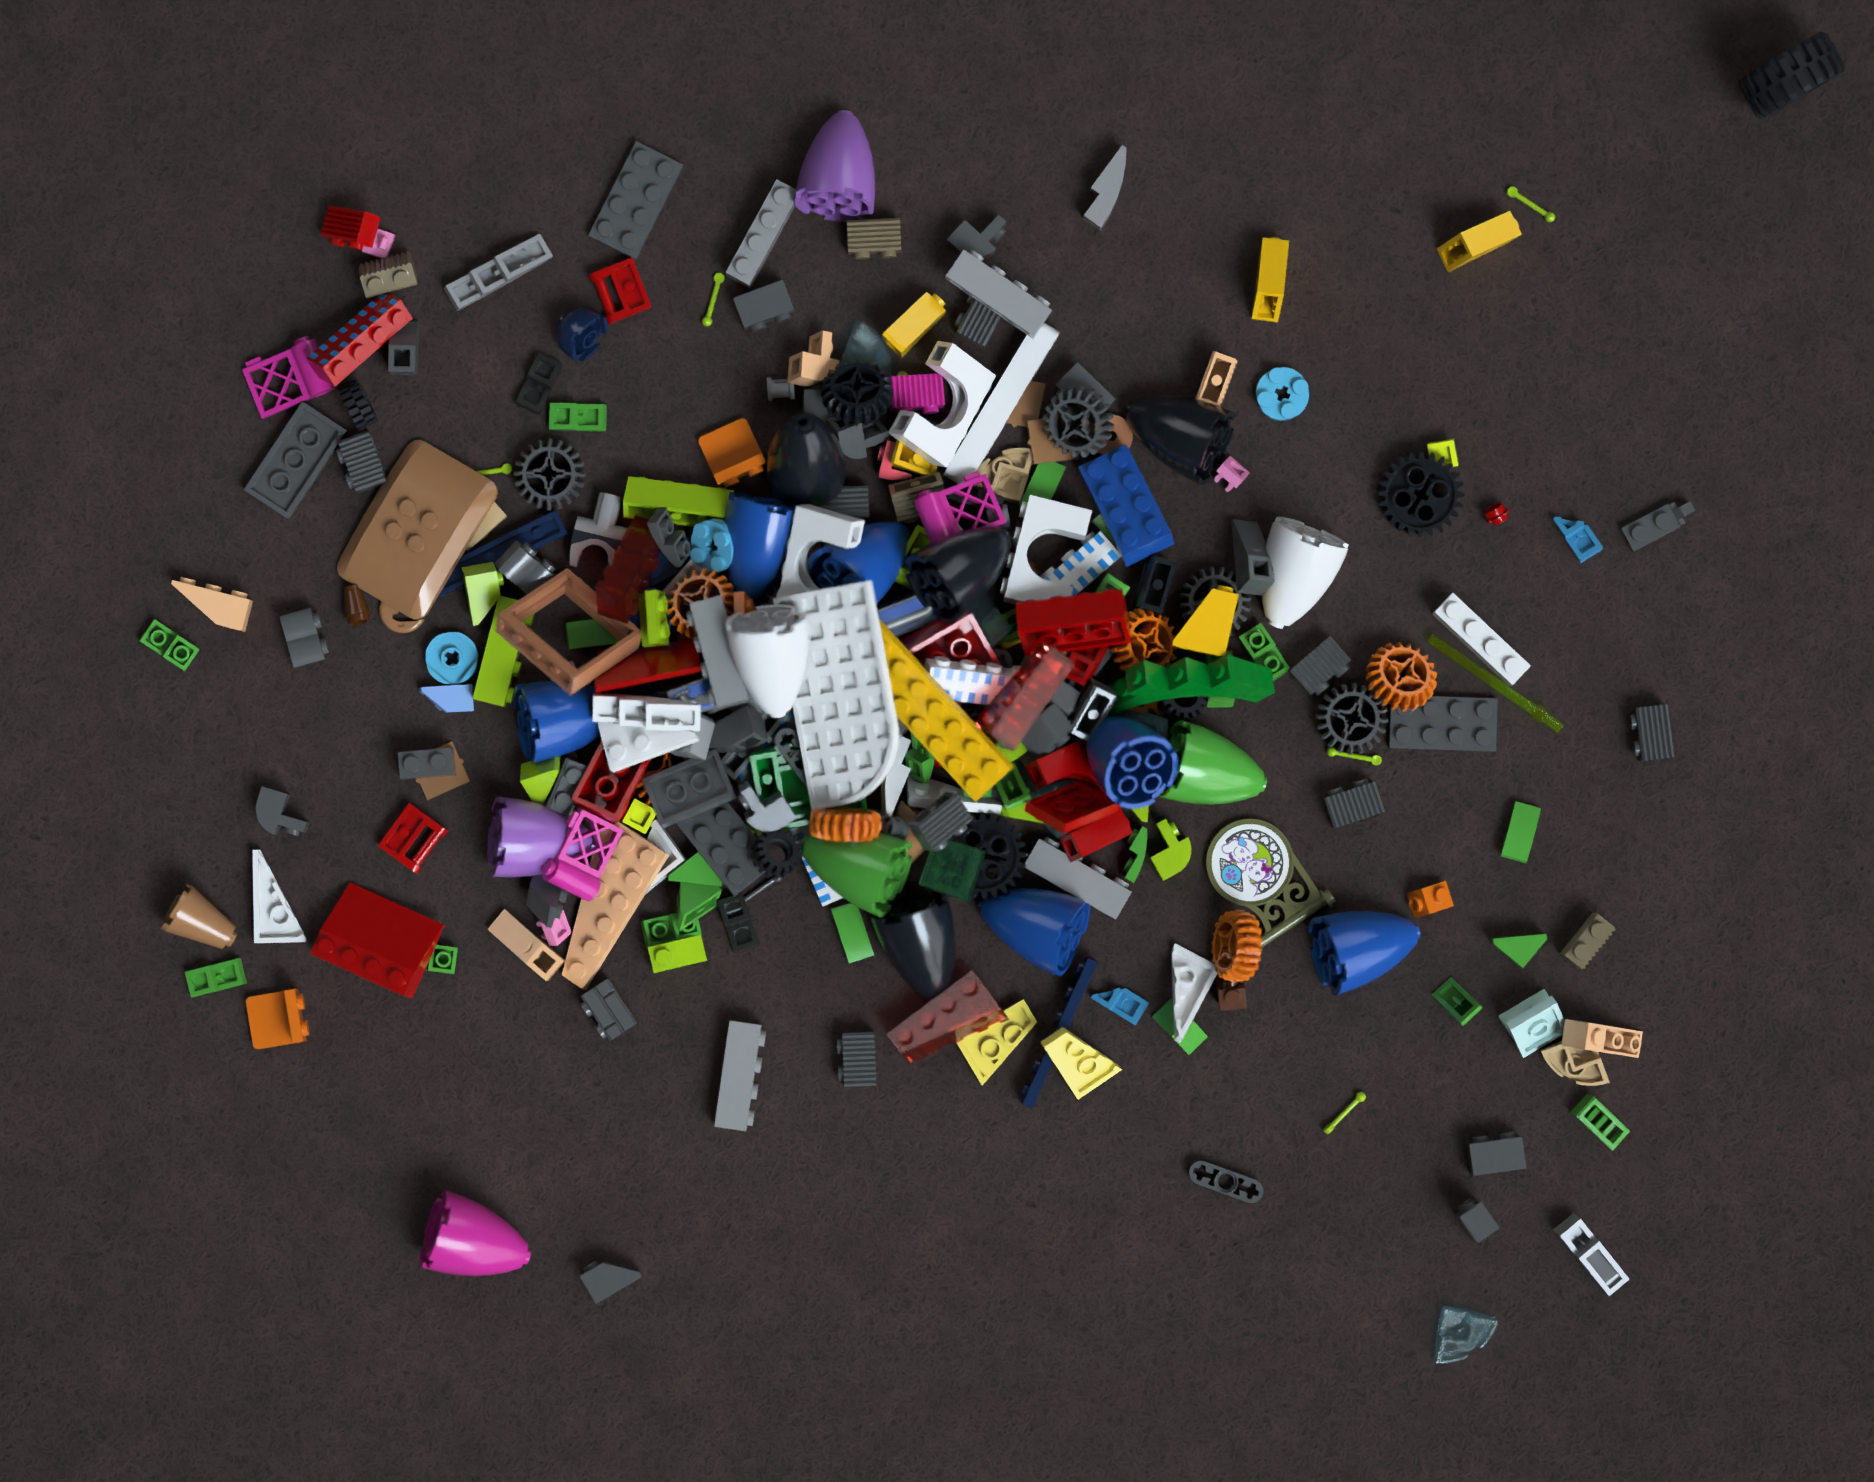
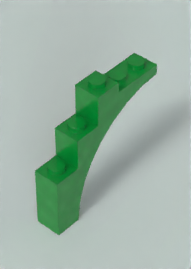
[1106,655,1275,717]

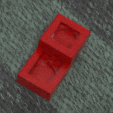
[1061,646,1110,687]

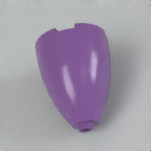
[794,110,875,222]
[487,797,596,877]

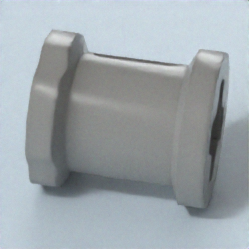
[767,377,795,401]

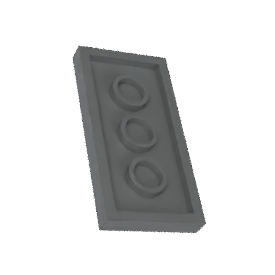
[588,141,684,260]
[244,401,348,519]
[1389,696,1498,752]
[676,802,766,897]

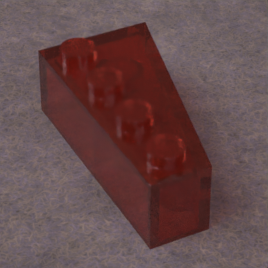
[595,515,661,624]
[974,643,1075,752]
[887,970,1009,1064]

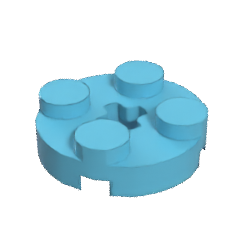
[1256,367,1309,421]
[690,518,733,572]
[425,632,479,685]

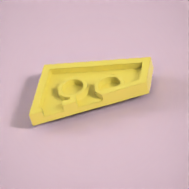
[955,999,1037,1086]
[1041,1027,1122,1099]

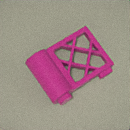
[242,336,335,419]
[913,471,1007,543]
[541,808,624,901]

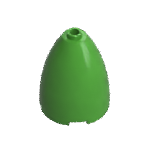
[1158,720,1267,805]
[801,833,913,917]

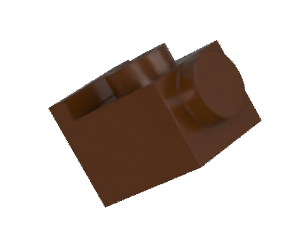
[1216,977,1247,1011]

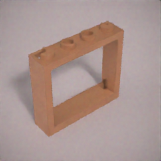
[496,568,642,696]

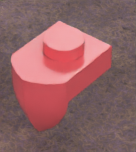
[877,440,912,480]

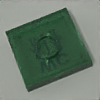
[918,839,986,902]

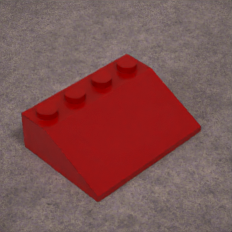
[900,611,1001,706]
[592,634,703,693]
[310,883,445,998]

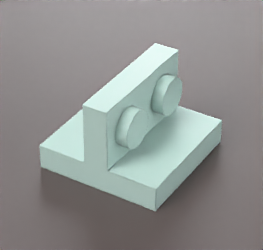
[1499,989,1565,1058]

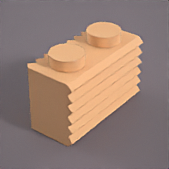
[1195,351,1237,407]

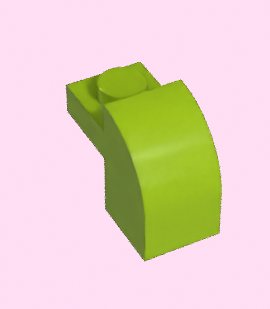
[1150,819,1191,881]

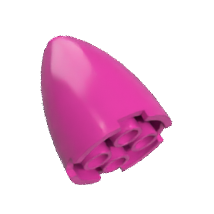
[419,1190,531,1276]

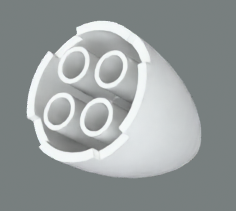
[1262,517,1348,629]
[726,605,808,718]

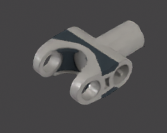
[570,492,630,577]

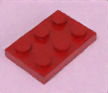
[1025,781,1118,833]

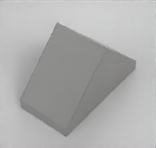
[669,714,715,760]

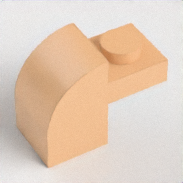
[787,331,839,387]

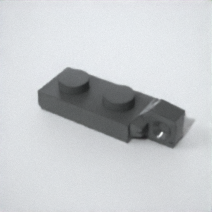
[1620,502,1695,552]

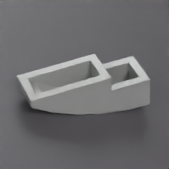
[1083,145,1127,231]
[1553,1213,1629,1296]

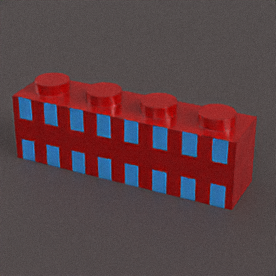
[306,293,413,387]

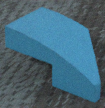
[1553,516,1603,564]
[1091,988,1149,1026]

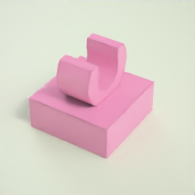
[361,229,395,259]
[1214,456,1250,492]
[536,910,572,946]

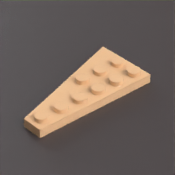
[562,821,670,990]

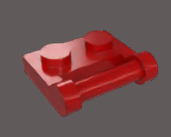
[588,258,652,325]
[378,803,448,874]

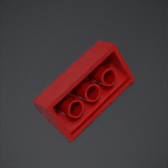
[1016,589,1132,657]
[571,722,651,822]

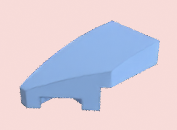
[419,684,474,713]

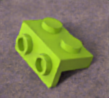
[638,590,670,648]

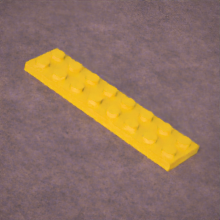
[879,619,1014,802]

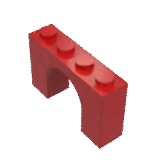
[1025,739,1133,863]

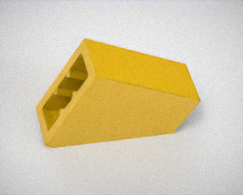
[1437,211,1522,272]
[1252,237,1289,322]
[882,292,946,358]
[1171,585,1239,658]

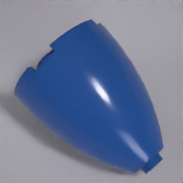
[725,492,798,601]
[808,522,910,604]
[513,681,613,763]
[1086,716,1178,809]
[978,888,1090,976]
[1308,911,1420,996]

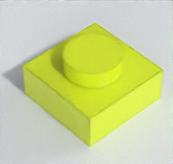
[1427,439,1459,467]
[622,798,656,834]

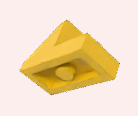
[891,440,938,476]

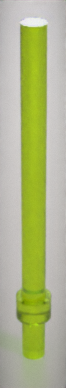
[1427,634,1564,733]

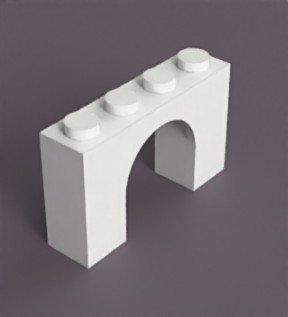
[888,341,996,467]
[1000,495,1092,605]
[776,504,865,598]

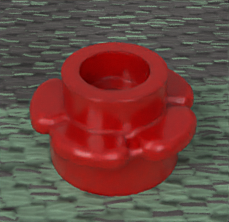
[1484,502,1509,526]

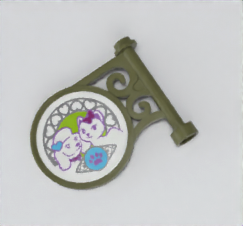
[1206,819,1336,955]

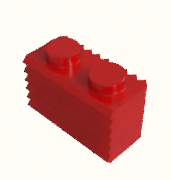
[320,205,381,251]

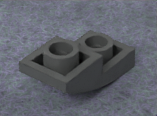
[647,508,691,567]

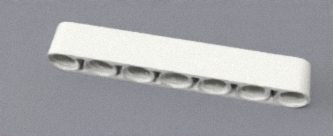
[943,323,1060,484]

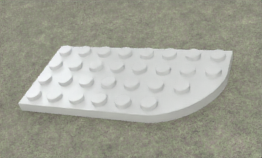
[773,580,899,810]

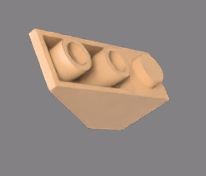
[171,577,253,632]
[488,909,565,981]
[1561,1019,1643,1058]

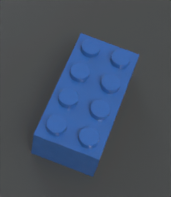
[1078,444,1174,567]

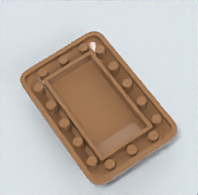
[337,440,498,620]

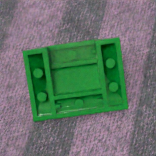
[749,741,867,832]

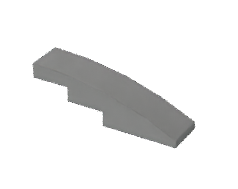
[444,234,553,311]

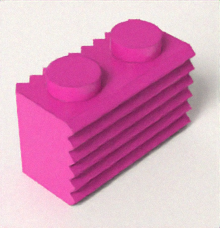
[889,373,945,415]

